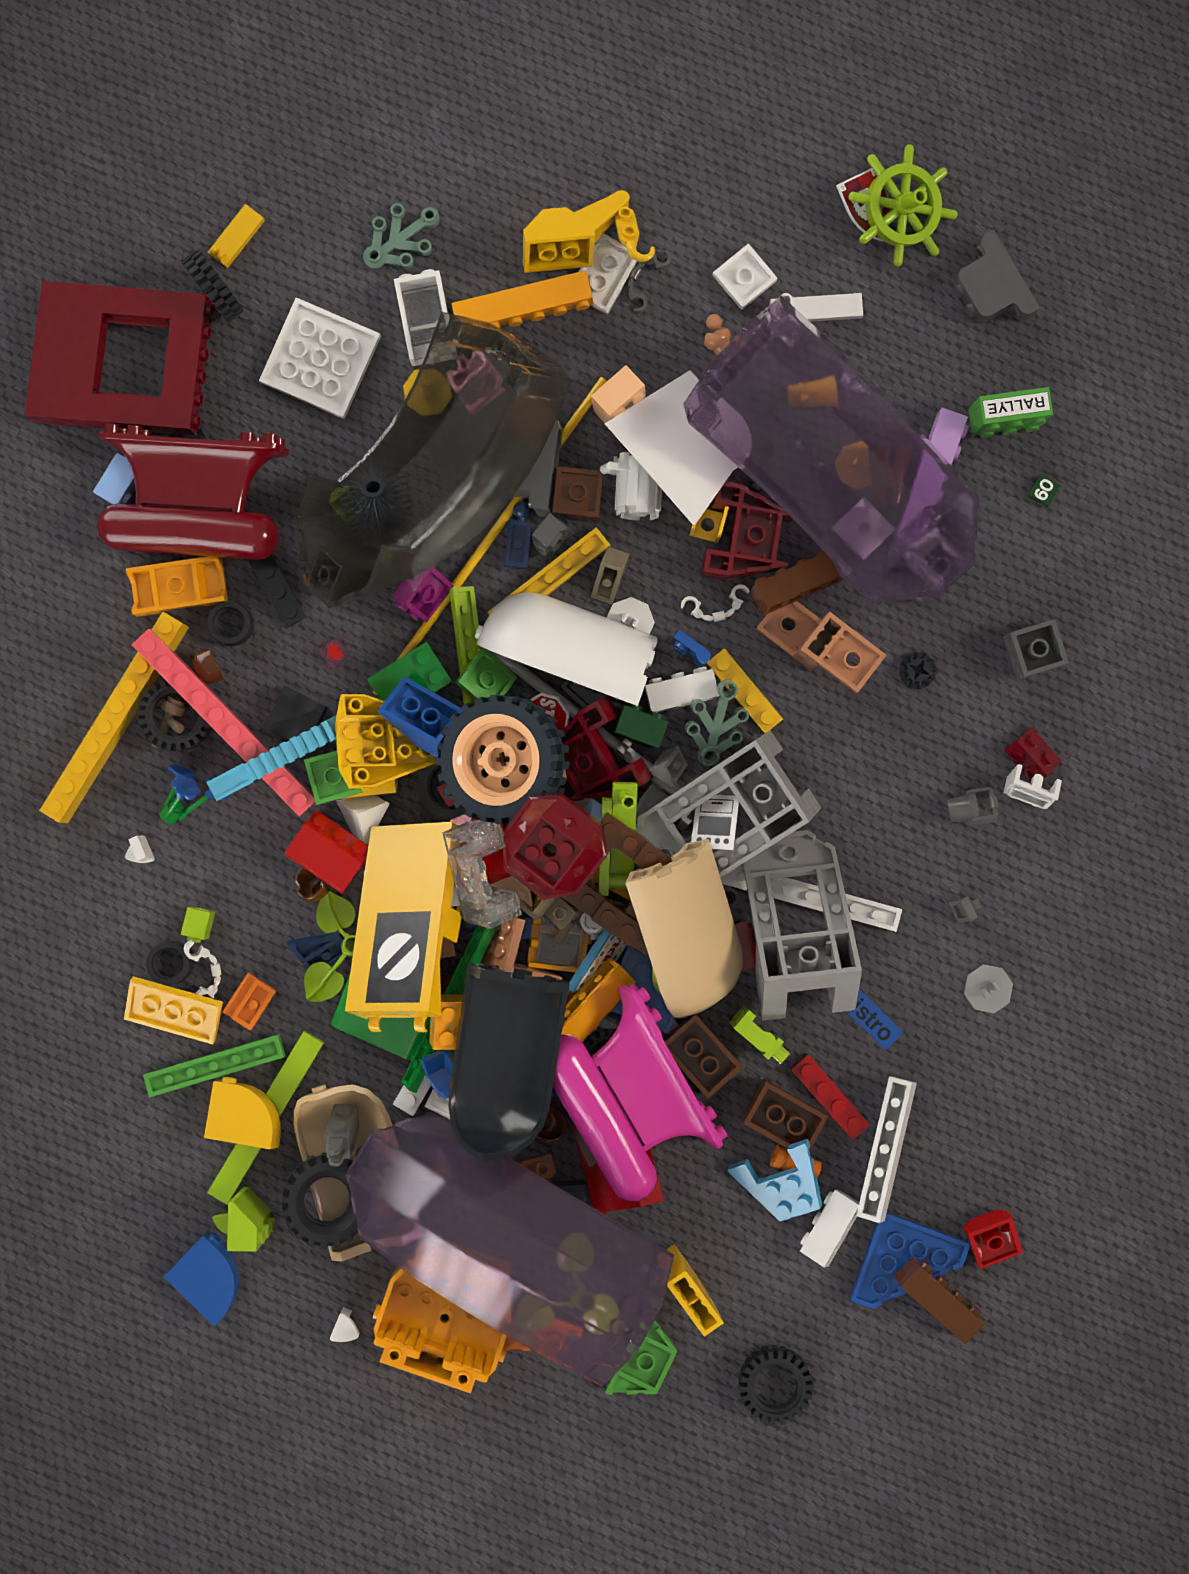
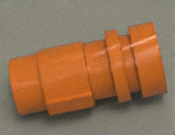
[770,1144,821,1178]

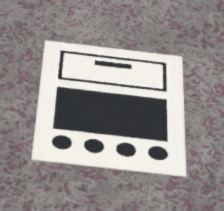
[691,795,739,850]

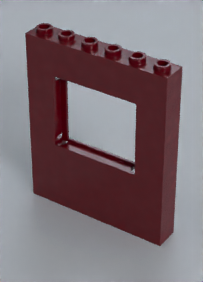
[24,281,214,436]

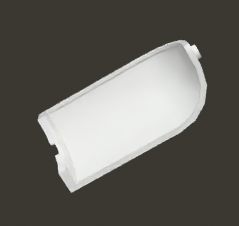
[474,592,657,706]

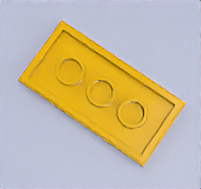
[124,976,223,1044]

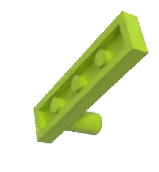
[609,782,637,875]
[599,797,629,896]

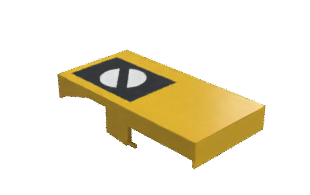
[345,822,464,1032]

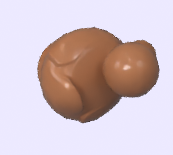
[704,314,732,355]

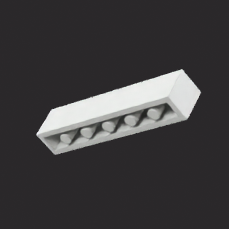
[857,1076,917,1223]

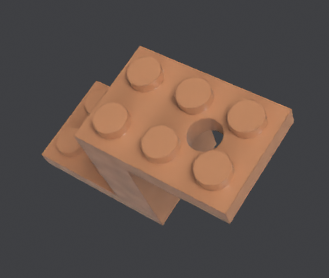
[756,601,886,694]
[481,910,562,980]

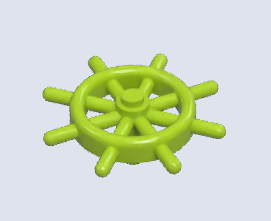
[848,144,958,267]

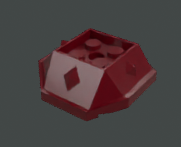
[501,794,608,900]

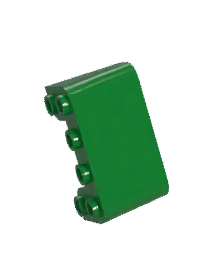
[331,975,431,1060]

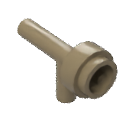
[151,695,186,748]

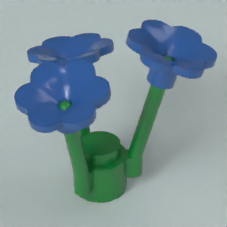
[159,764,229,824]

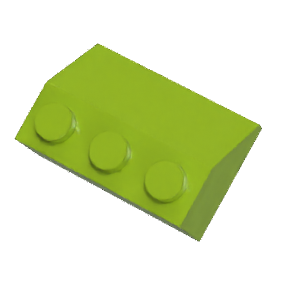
[227,1187,275,1252]

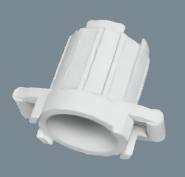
[600,452,662,520]

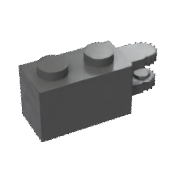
[324,1104,360,1167]

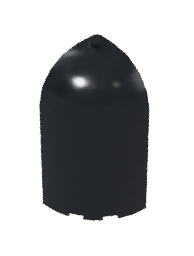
[448,963,570,1162]

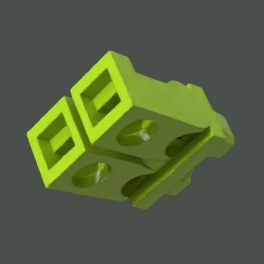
[729,1005,790,1064]

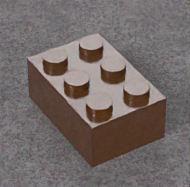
[663,1014,743,1099]
[741,1078,828,1151]

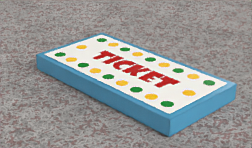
[569,929,627,993]

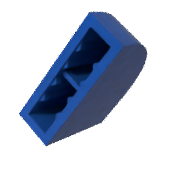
[164,1230,239,1326]

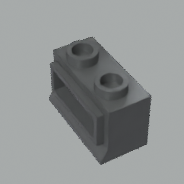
[532,513,569,557]

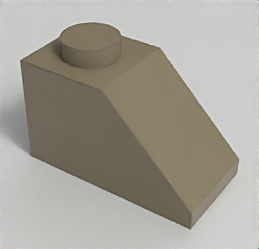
[591,546,630,605]

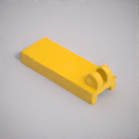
[208,204,265,269]

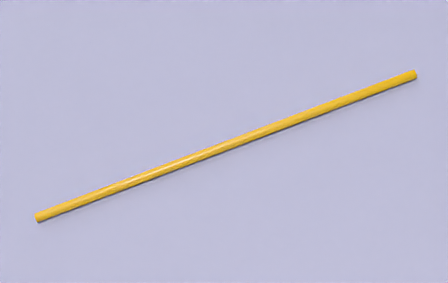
[373,377,607,695]

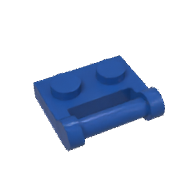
[672,629,711,668]

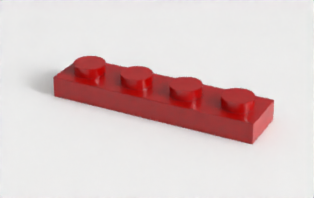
[790,1053,870,1140]

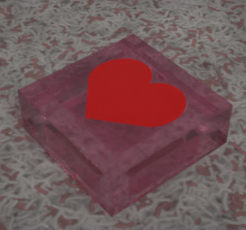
[318,637,350,669]

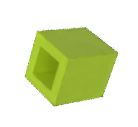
[181,906,215,943]

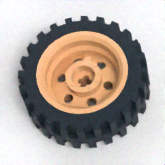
[436,695,570,824]

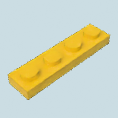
[707,648,783,734]

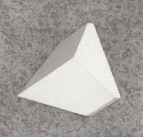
[336,796,390,845]

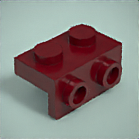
[1004,727,1062,781]

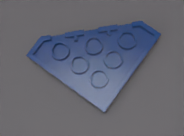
[850,1212,970,1309]

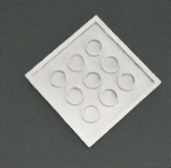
[259,298,381,419]

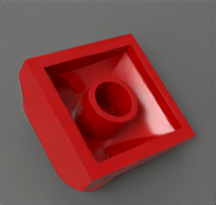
[964,1209,1023,1270]

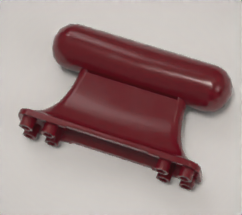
[97,423,289,560]

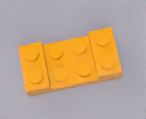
[126,556,228,617]

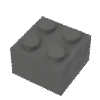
[1003,619,1069,680]

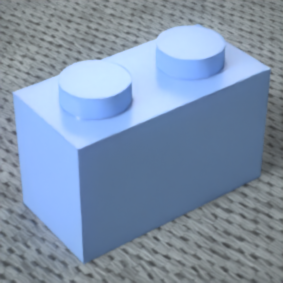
[93,453,135,505]

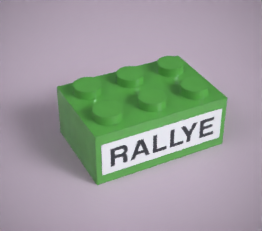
[969,387,1053,438]

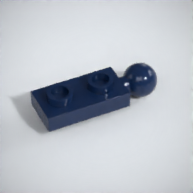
[504,501,532,569]

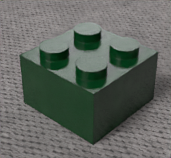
[608,703,668,749]

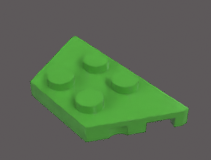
[605,1308,677,1395]

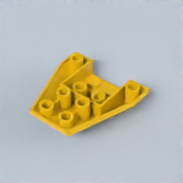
[335,694,437,789]

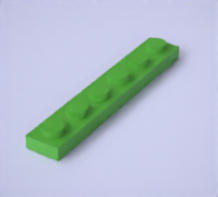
[143,1034,286,1097]

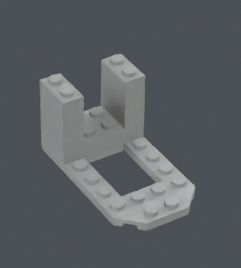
[637,730,822,878]
[742,830,862,1021]

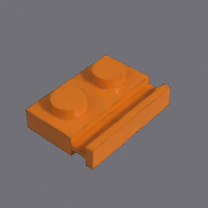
[222,972,278,1031]

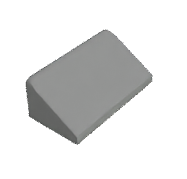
[650,746,688,787]

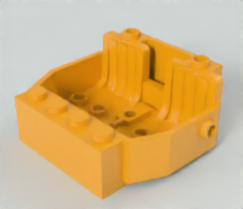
[373,1233,514,1393]

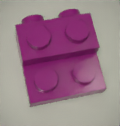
[393,562,454,622]

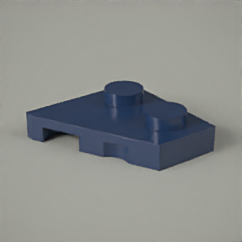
[287,931,345,969]

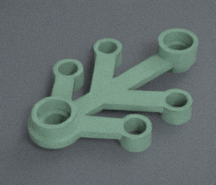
[363,203,440,269]
[685,680,749,767]

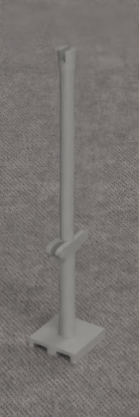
[487,649,695,832]

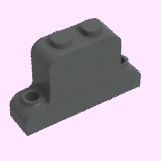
[953,229,1040,323]
[493,420,563,517]

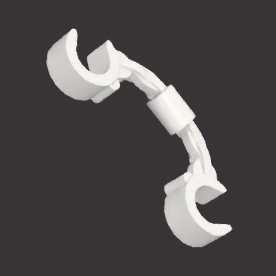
[681,585,750,622]
[184,940,222,998]

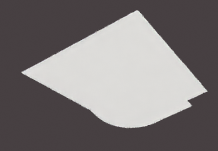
[605,371,751,525]

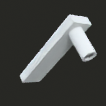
[770,293,863,324]

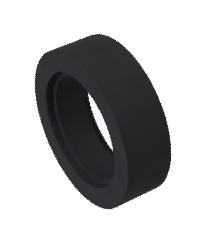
[418,755,487,821]

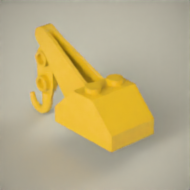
[523,190,655,273]

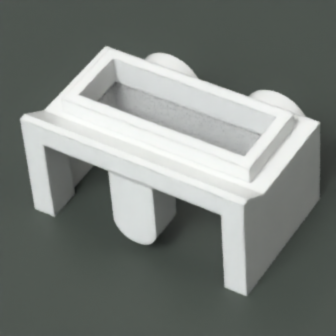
[1003,764,1062,809]

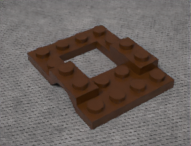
[562,812,672,958]

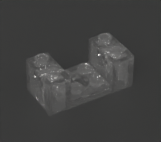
[442,819,522,929]

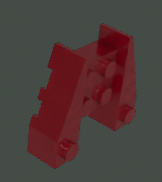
[700,481,796,580]
[561,695,653,801]

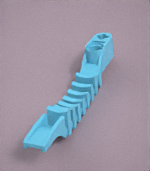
[206,716,336,801]

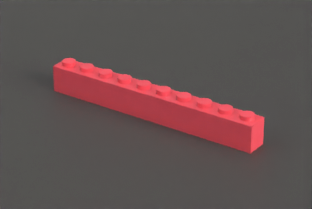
[132,629,315,816]

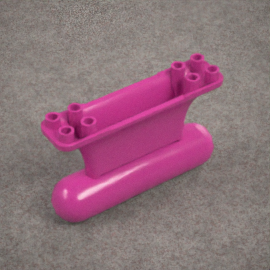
[553,984,728,1201]

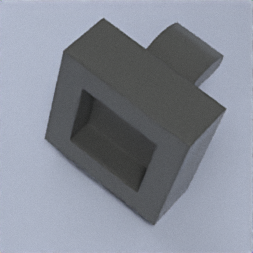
[949,896,981,923]

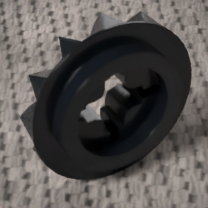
[899,652,937,689]

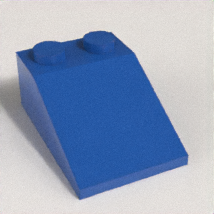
[378,677,463,758]

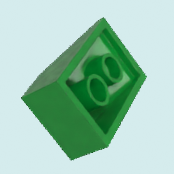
[367,642,452,701]

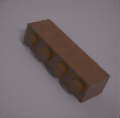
[750,549,848,616]
[894,1256,985,1344]

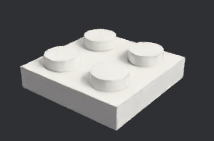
[713,243,778,310]

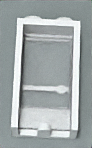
[394,269,456,366]

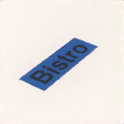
[846,989,903,1050]

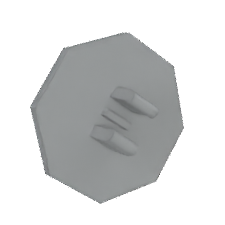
[964,964,1013,1013]

